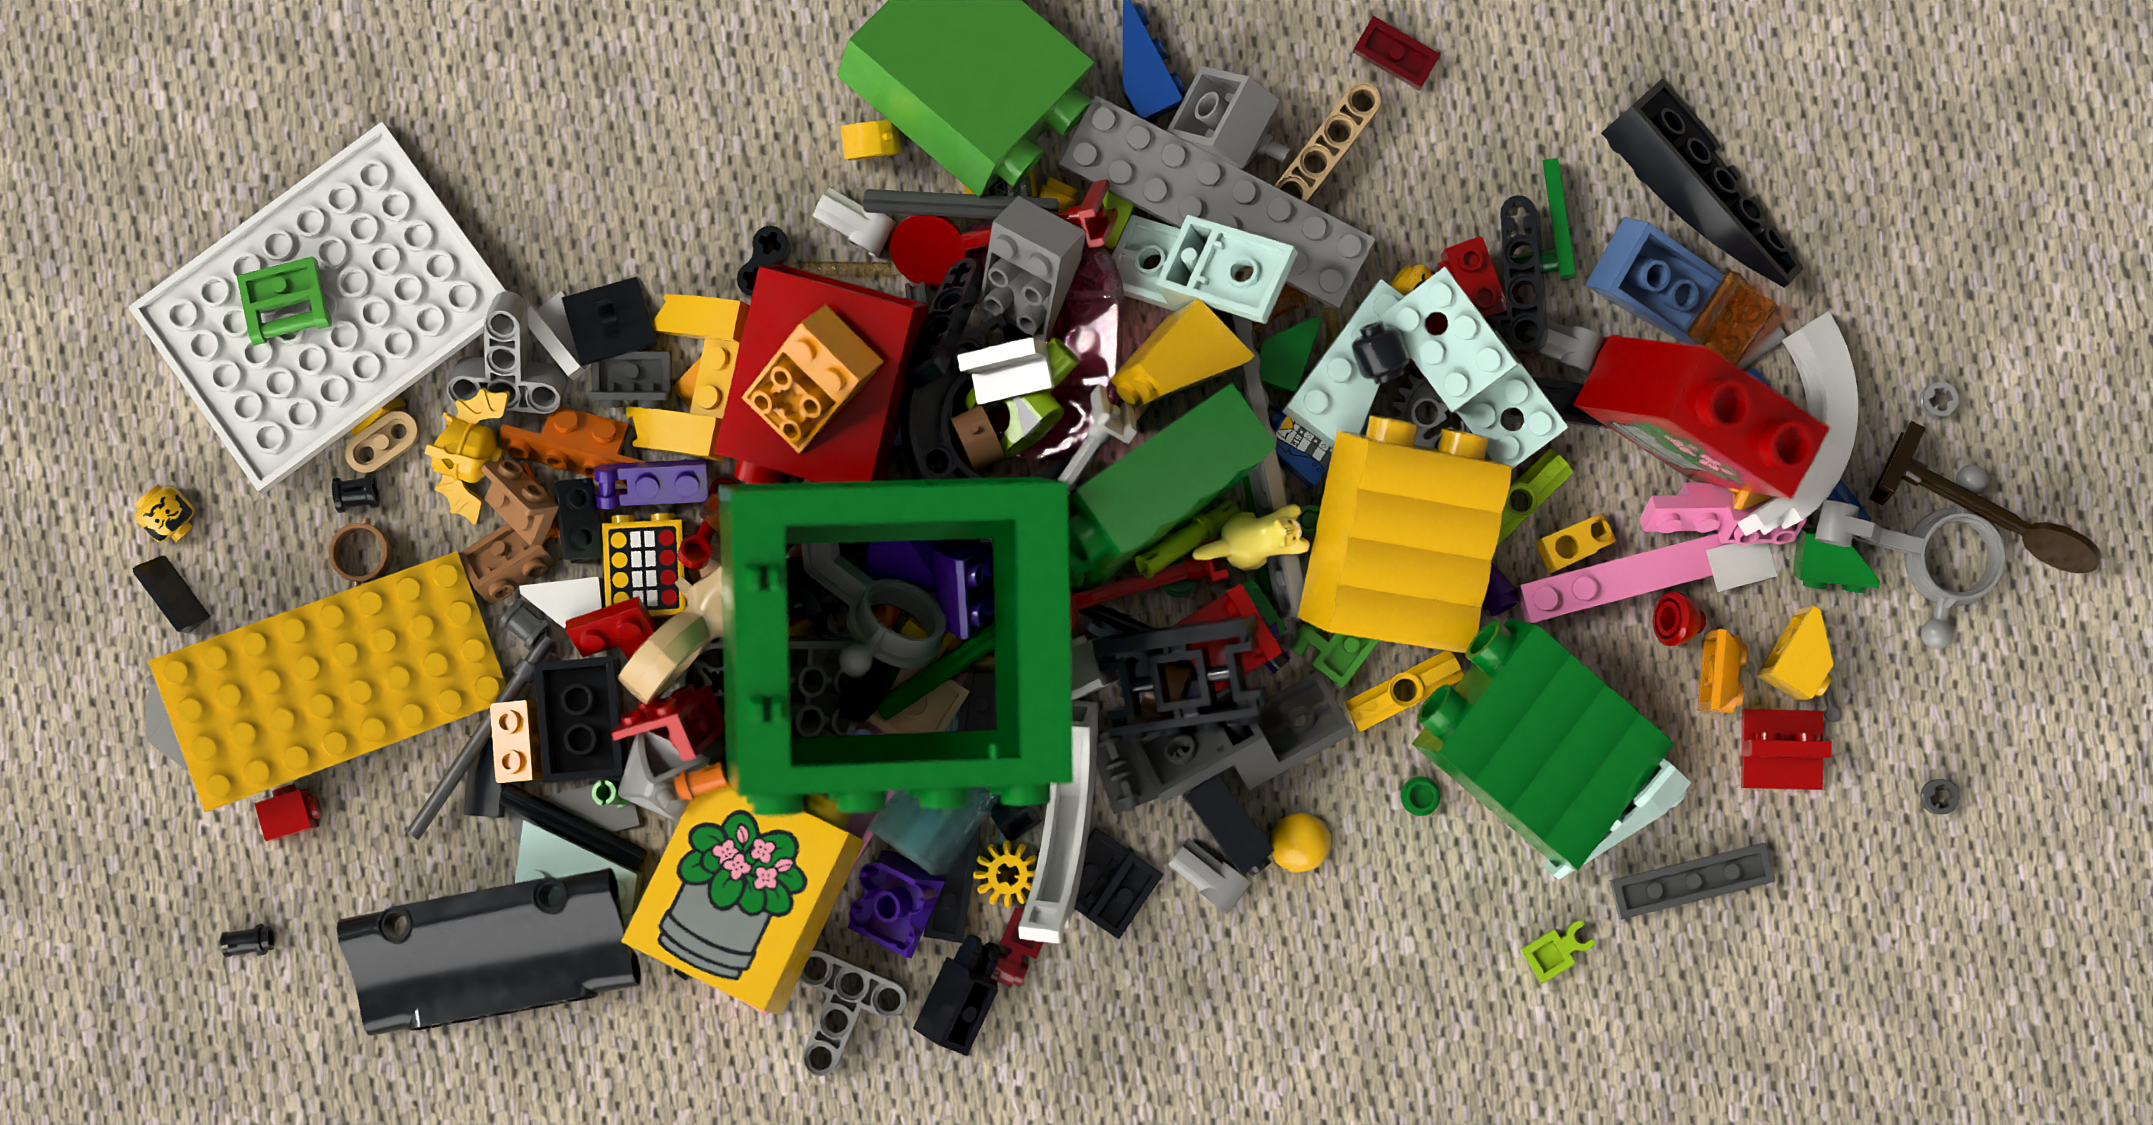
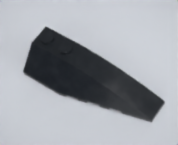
[1601,78,1803,288]

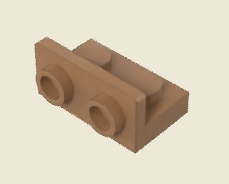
[481,460,559,546]
[458,523,556,605]

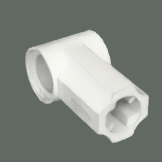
[813,187,897,258]

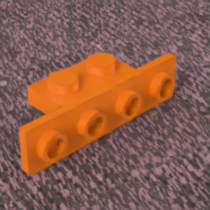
[500,405,645,488]

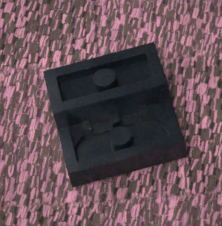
[1074,827,1164,940]

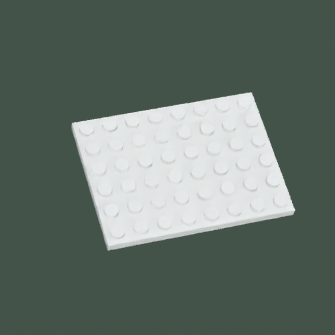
[128,122,507,494]

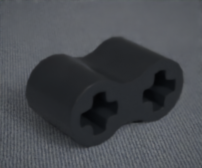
[737,226,791,300]

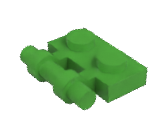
[1289,623,1380,688]

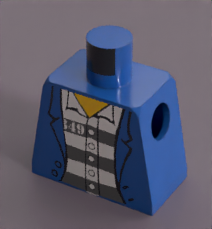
[1267,402,1333,489]

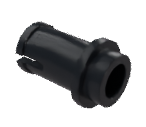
[220,923,275,957]

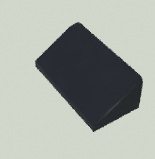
[133,555,210,633]
[464,736,507,818]

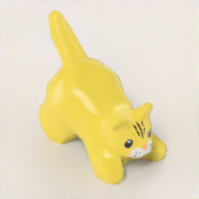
[1192,504,1310,571]

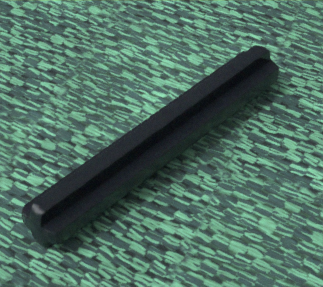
[499,784,647,871]

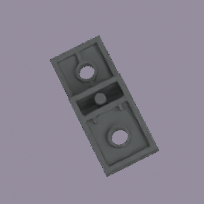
[1130,670,1354,804]

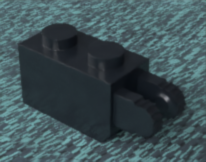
[913,934,1001,1056]

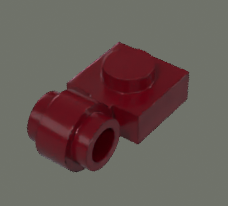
[992,907,1044,987]

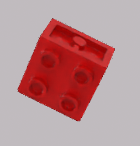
[1173,583,1283,692]
[611,684,725,762]

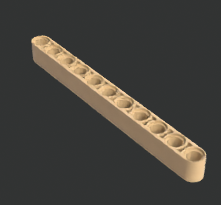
[1108,82,1381,424]

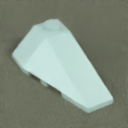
[1542,759,1691,880]

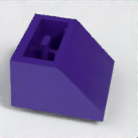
[933,539,994,639]

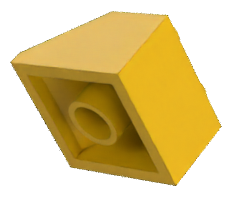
[1756,605,1834,701]

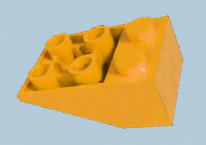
[742,305,884,454]

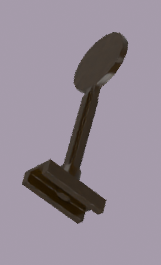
[1869,420,2102,573]

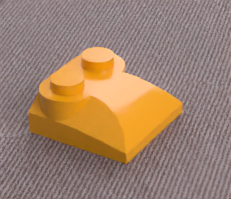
[1697,629,1747,714]

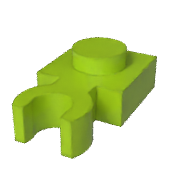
[1519,920,1596,984]

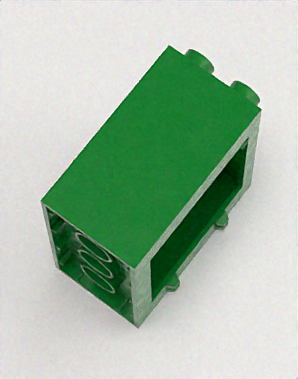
[719,476,1073,816]

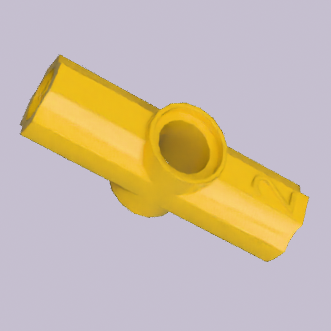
[1343,650,1464,733]

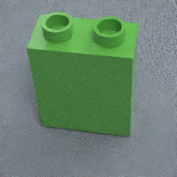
[837,0,1094,198]

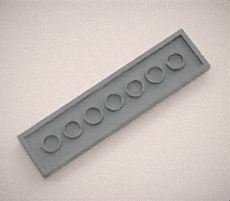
[1058,95,1376,311]

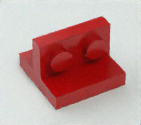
[1741,709,1832,790]

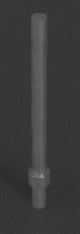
[406,634,555,840]

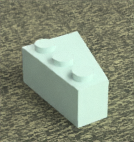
[515,820,643,914]

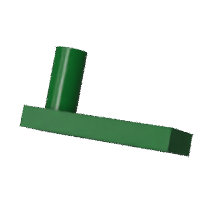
[1513,158,1576,281]

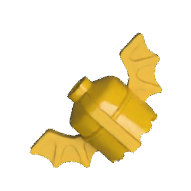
[425,387,510,525]

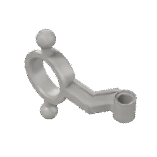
[1815,465,2005,649]
[802,543,946,676]

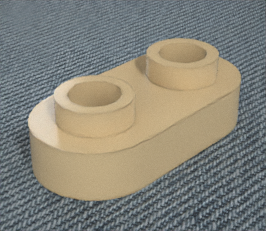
[345,411,420,474]

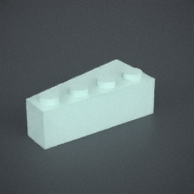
[1282,279,1405,449]

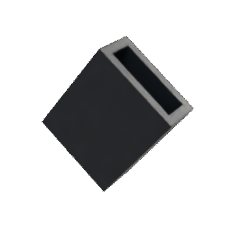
[1183,774,1275,876]

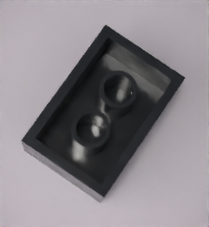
[534,656,628,783]

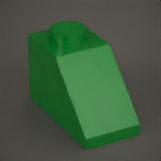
[1254,316,1322,396]

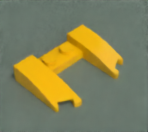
[626,294,750,462]

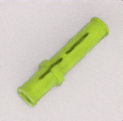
[1135,499,1241,579]

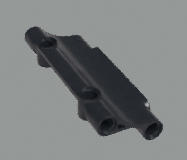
[337,868,641,1036]

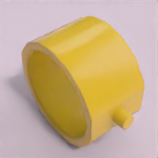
[840,120,902,160]

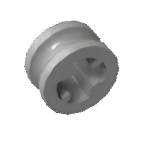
[1919,382,1959,418]

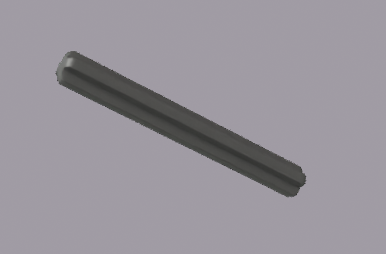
[863,189,1059,219]

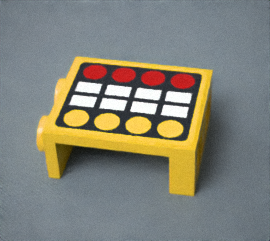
[602,513,687,618]

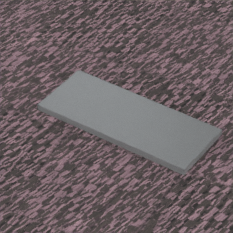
[508,777,641,847]

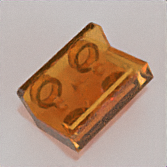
[1685,269,1778,366]

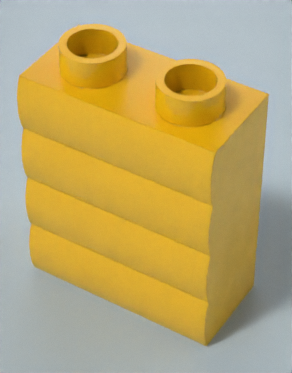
[1297,415,1512,653]

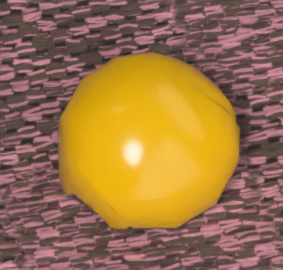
[1269,812,1332,873]

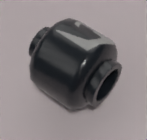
[1351,321,1410,384]

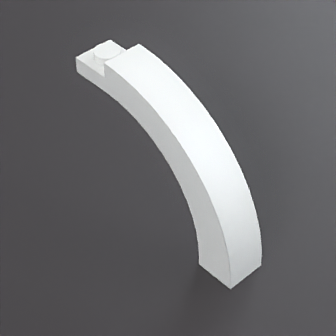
[1737,311,1858,536]
[1019,700,1098,943]

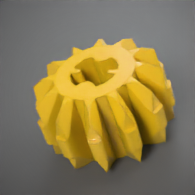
[973,840,1037,908]

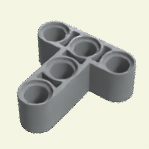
[446,291,568,414]
[800,949,908,1077]

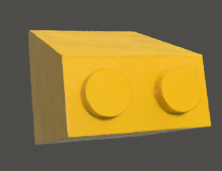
[1110,298,1255,408]

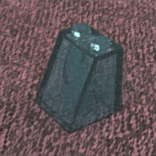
[868,786,1000,875]

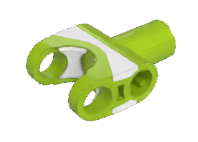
[964,338,1080,457]

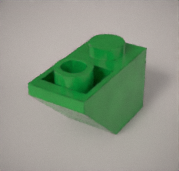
[1793,527,1880,593]

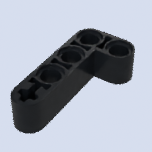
[1484,195,1548,355]

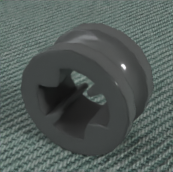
[905,281,929,316]
[1920,779,1960,815]

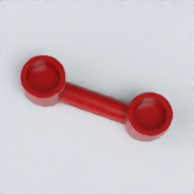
[677,478,737,570]

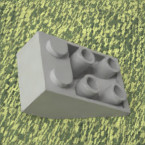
[979,196,1086,341]

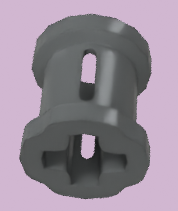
[498,598,551,650]

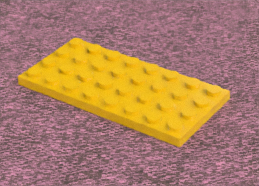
[148,551,506,813]

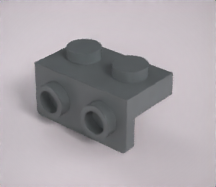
[589,351,672,408]

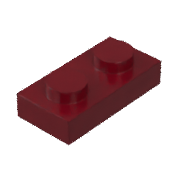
[1352,16,1441,91]

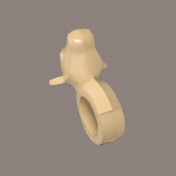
[618,566,723,705]

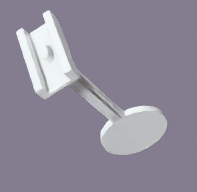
[980,383,1138,544]

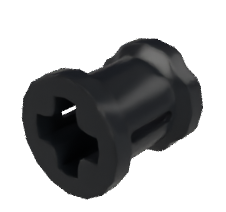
[332,473,379,513]

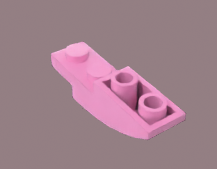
[1639,482,1807,545]

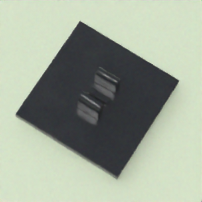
[561,277,658,366]

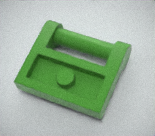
[237,256,332,346]

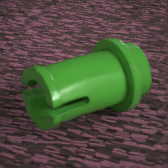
[591,777,629,809]

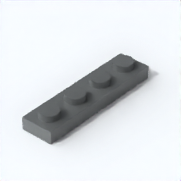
[1609,843,1776,920]

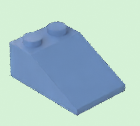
[1585,217,1732,345]

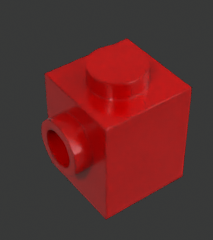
[254,784,322,842]

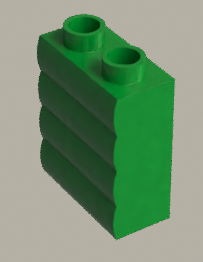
[1068,383,1277,584]
[1412,619,1674,871]

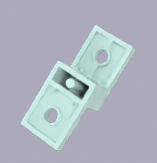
[1100,214,1298,324]
[1380,267,1569,469]

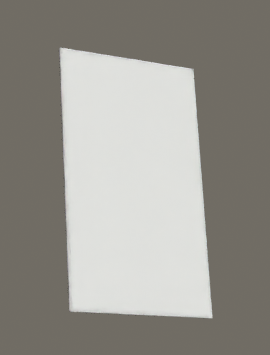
[1706,543,1777,592]

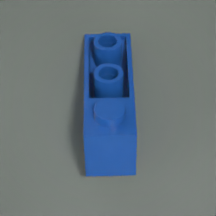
[1122,0,1185,122]

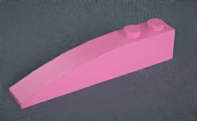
[1515,533,1731,624]

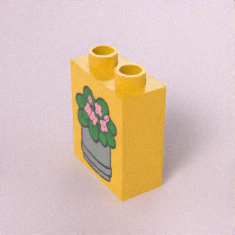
[621,765,865,1015]

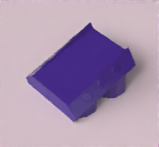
[848,850,945,958]

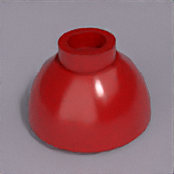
[1652,591,1706,646]

